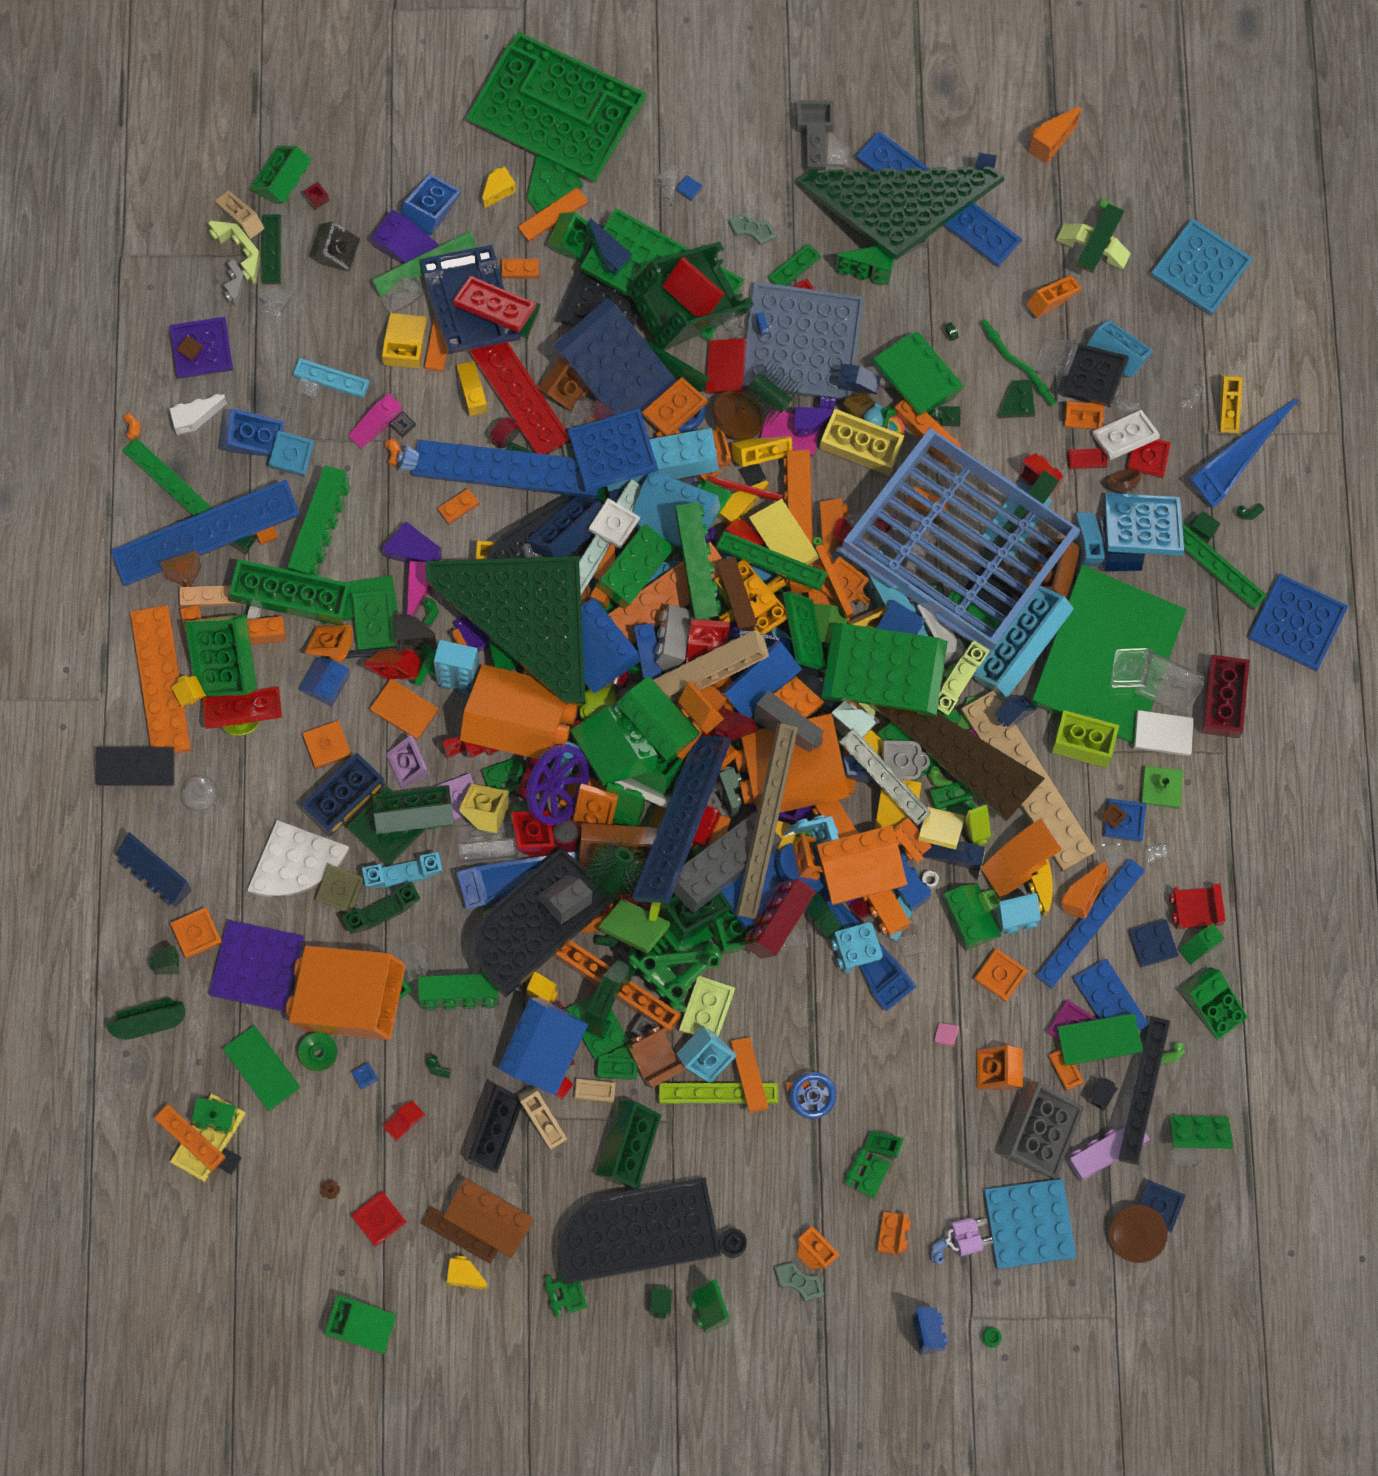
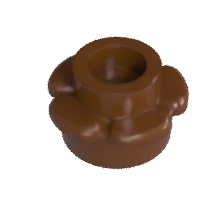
[321,1180,340,1199]

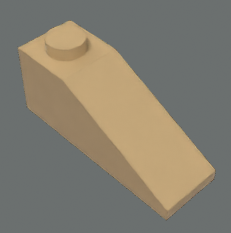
[215,190,264,239]
[518,1086,567,1150]

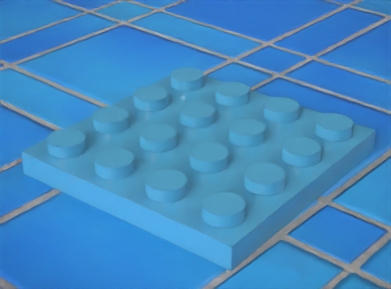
[1151,219,1253,316]
[1104,493,1184,556]
[984,1179,1076,1269]

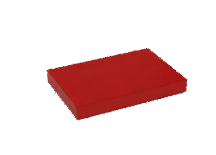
[663,258,725,318]
[706,338,747,394]

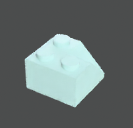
[832,701,876,738]

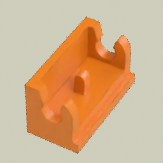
[1064,401,1104,430]
[707,426,731,468]
[792,834,823,880]

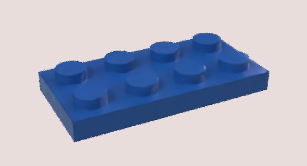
[1073,959,1149,1031]

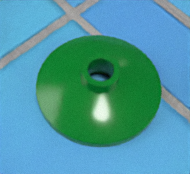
[298,1033,338,1072]

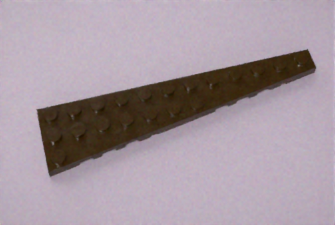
[871,705,1045,822]

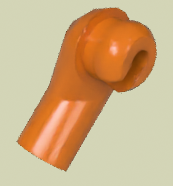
[123,413,141,440]

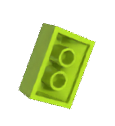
[1052,710,1119,768]

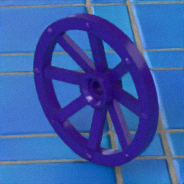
[526,744,589,825]

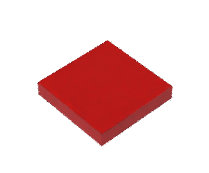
[1127,439,1171,478]
[351,1191,407,1248]

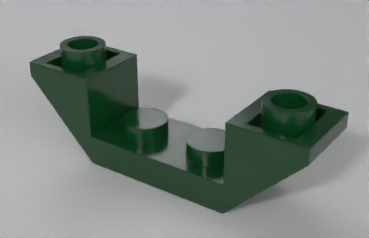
[341,881,421,934]
[586,960,636,1039]

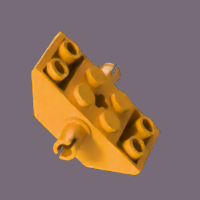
[714,560,788,636]

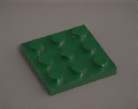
[346,786,426,867]

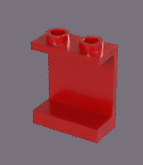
[1169,883,1226,929]

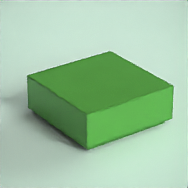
[978,889,1001,912]

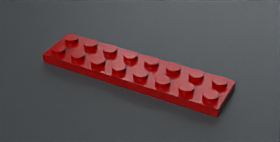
[468,342,571,455]

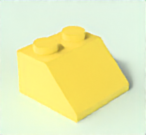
[460,784,508,833]

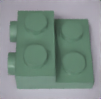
[718,767,742,818]

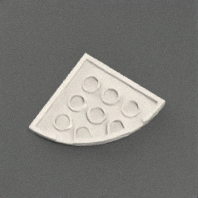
[247,820,350,897]

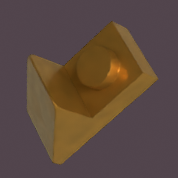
[843,392,876,419]

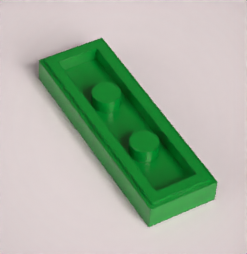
[768,243,821,286]

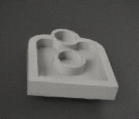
[882,740,930,781]

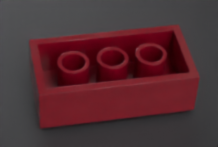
[1201,655,1250,739]
[743,878,816,959]

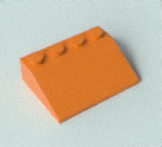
[816,825,907,905]

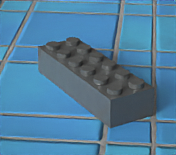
[673,811,782,913]

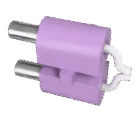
[945,1217,993,1257]

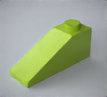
[963,805,991,846]

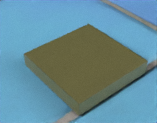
[315,864,364,913]

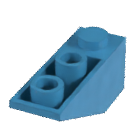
[1076,513,1105,567]

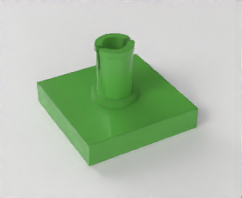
[1141,766,1183,809]

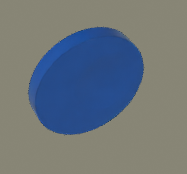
[776,843,826,893]

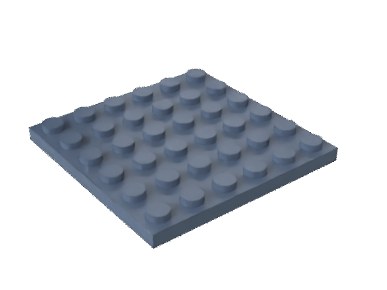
[743,282,864,401]

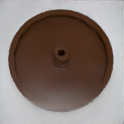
[712,391,765,440]
[1109,1204,1168,1263]

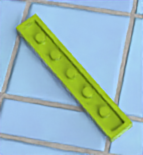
[659,1083,778,1104]

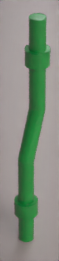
[980,319,1057,407]

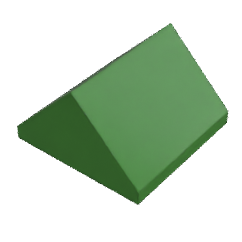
[814,604,848,645]

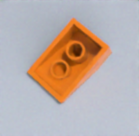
[1029,107,1082,164]

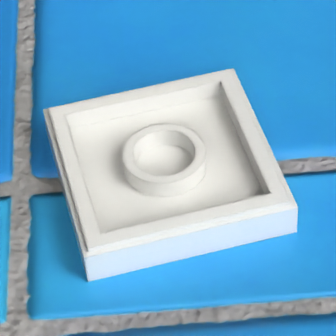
[588,498,641,549]

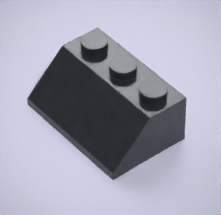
[965,567,1023,625]

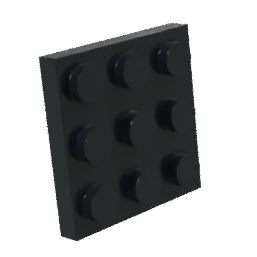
[1057,343,1129,408]

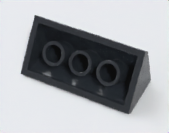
[467,1085,522,1173]

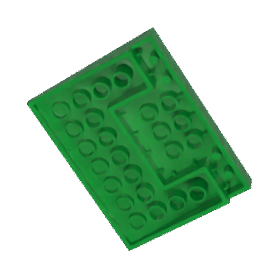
[466,32,647,182]
[1031,565,1187,744]

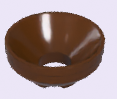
[1107,469,1141,494]

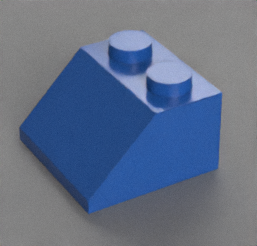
[298,657,350,707]

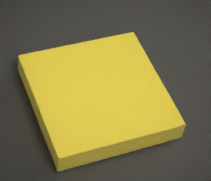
[919,807,965,850]

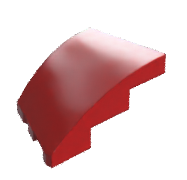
[684,619,729,664]
[442,737,500,759]

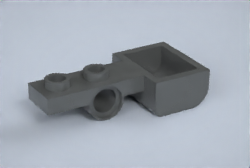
[797,100,834,170]

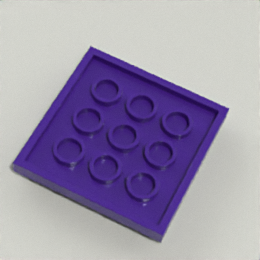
[209,920,305,1012]

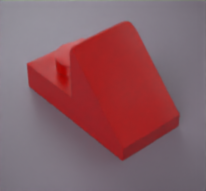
[383,1100,426,1142]

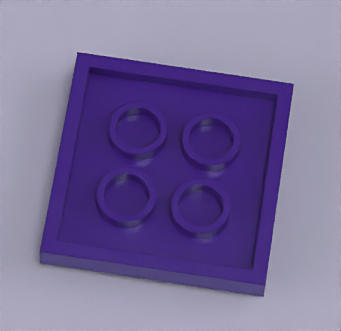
[170,317,233,379]

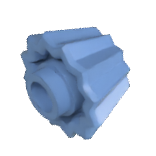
[397,445,419,470]

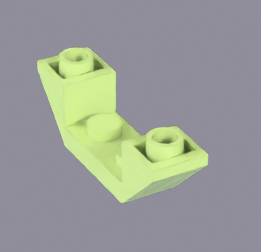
[208,221,260,284]
[1056,224,1131,270]
[937,640,990,715]

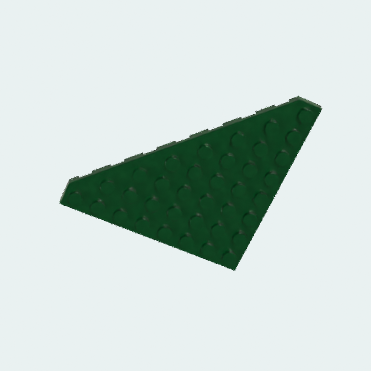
[797,166,1004,260]
[426,556,585,705]

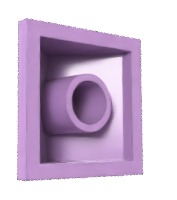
[386,735,429,788]

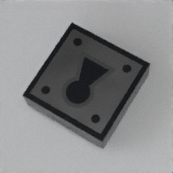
[389,411,416,438]

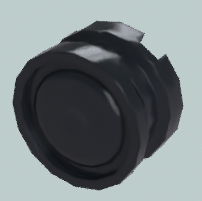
[719,1228,747,1258]

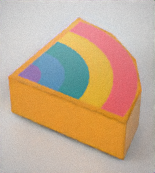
[887,416,905,436]

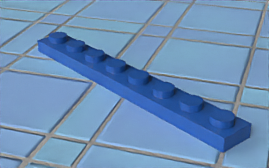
[1036,859,1145,989]

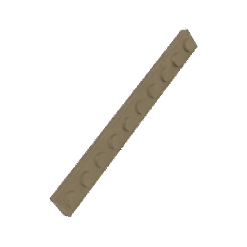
[735,723,798,919]

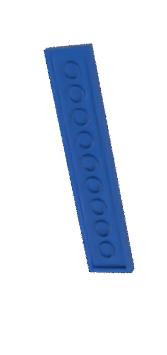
[856,131,1022,268]
[412,439,599,498]
[111,479,300,586]

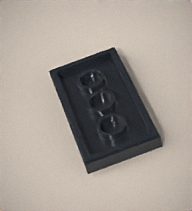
[96,747,175,786]

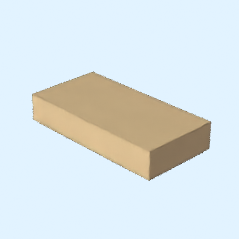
[574,1079,616,1103]

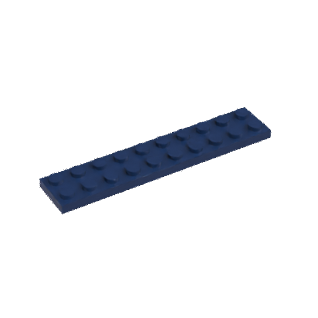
[632,736,731,903]

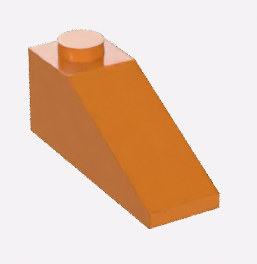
[1026,275,1083,318]
[820,498,849,559]
[1061,862,1109,919]

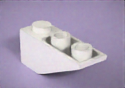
[170,394,227,435]

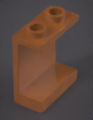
[627,1025,687,1088]

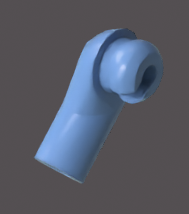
[931,1235,952,1264]

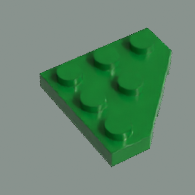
[527,155,583,214]

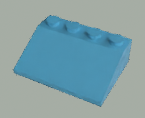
[632,472,721,547]

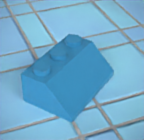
[1087,320,1154,377]

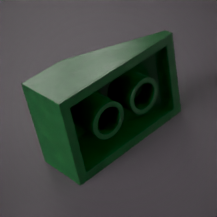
[659,892,733,944]

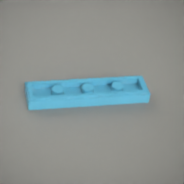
[293,358,370,399]

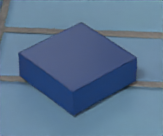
[677,175,702,201]
[756,312,769,337]
[351,1062,378,1090]

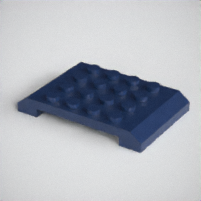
[420,245,521,354]
[551,298,676,416]

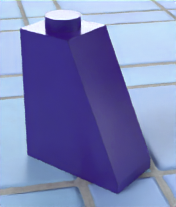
[382,522,442,563]

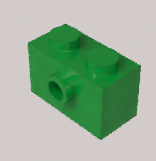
[191,1098,238,1134]

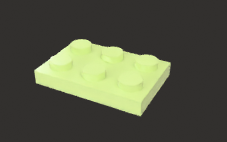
[679,976,735,1037]

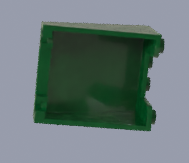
[627,242,754,351]

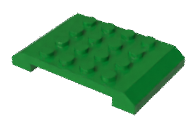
[822,623,948,717]

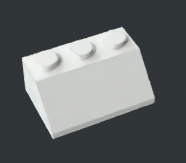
[916,605,964,664]

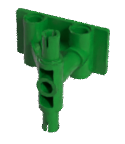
[628,942,722,1013]

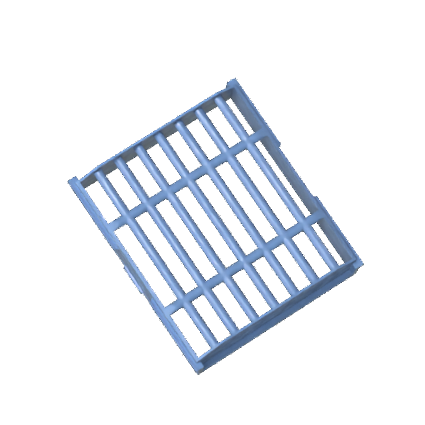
[839,428,1081,655]

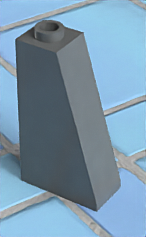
[754,690,824,753]

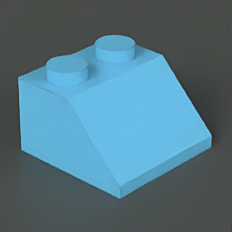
[995,893,1041,934]
[677,1026,737,1083]

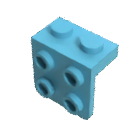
[783,815,839,849]
[830,922,883,974]

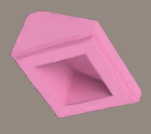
[934,1023,959,1047]

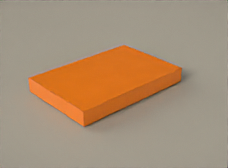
[641,377,708,436]
[370,679,439,741]
[573,783,618,827]

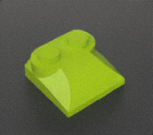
[578,685,617,722]

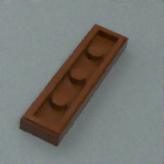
[717,556,757,631]
[421,1206,498,1264]

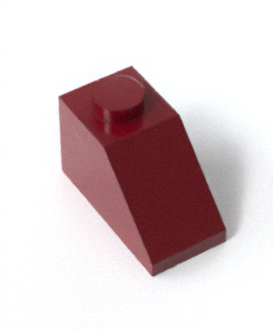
[712,707,758,741]

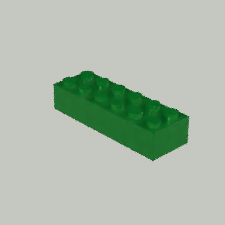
[288,465,351,576]
[674,502,721,619]
[229,559,351,625]

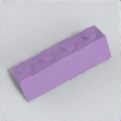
[1068,1121,1150,1182]

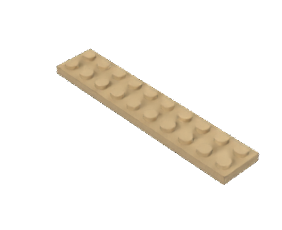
[961,690,1096,872]

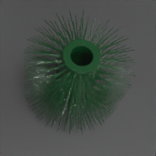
[738,360,803,427]
[584,836,646,905]

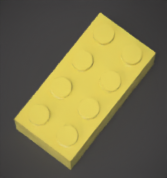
[820,409,904,476]

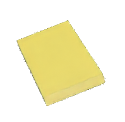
[749,499,819,564]
[170,1093,246,1182]

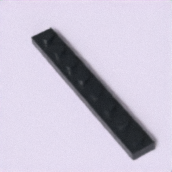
[1118,1017,1170,1165]

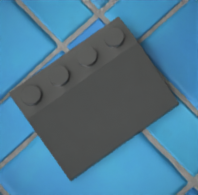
[998,1082,1084,1180]

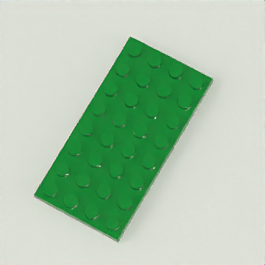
[580,208,744,341]

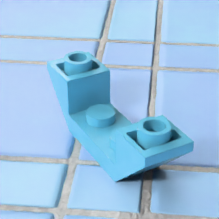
[362,852,442,888]

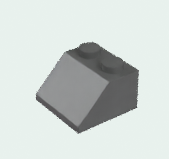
[537,875,592,924]

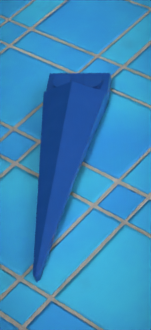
[1189,398,1298,508]
[456,851,580,910]
[820,885,917,1011]

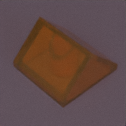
[160,550,202,587]

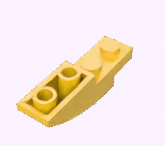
[1028,859,1053,916]

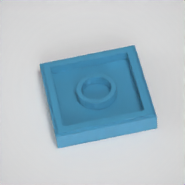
[268,431,314,477]

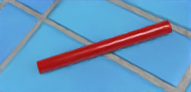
[709,476,783,501]

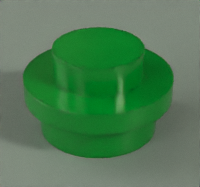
[982,1327,1002,1348]

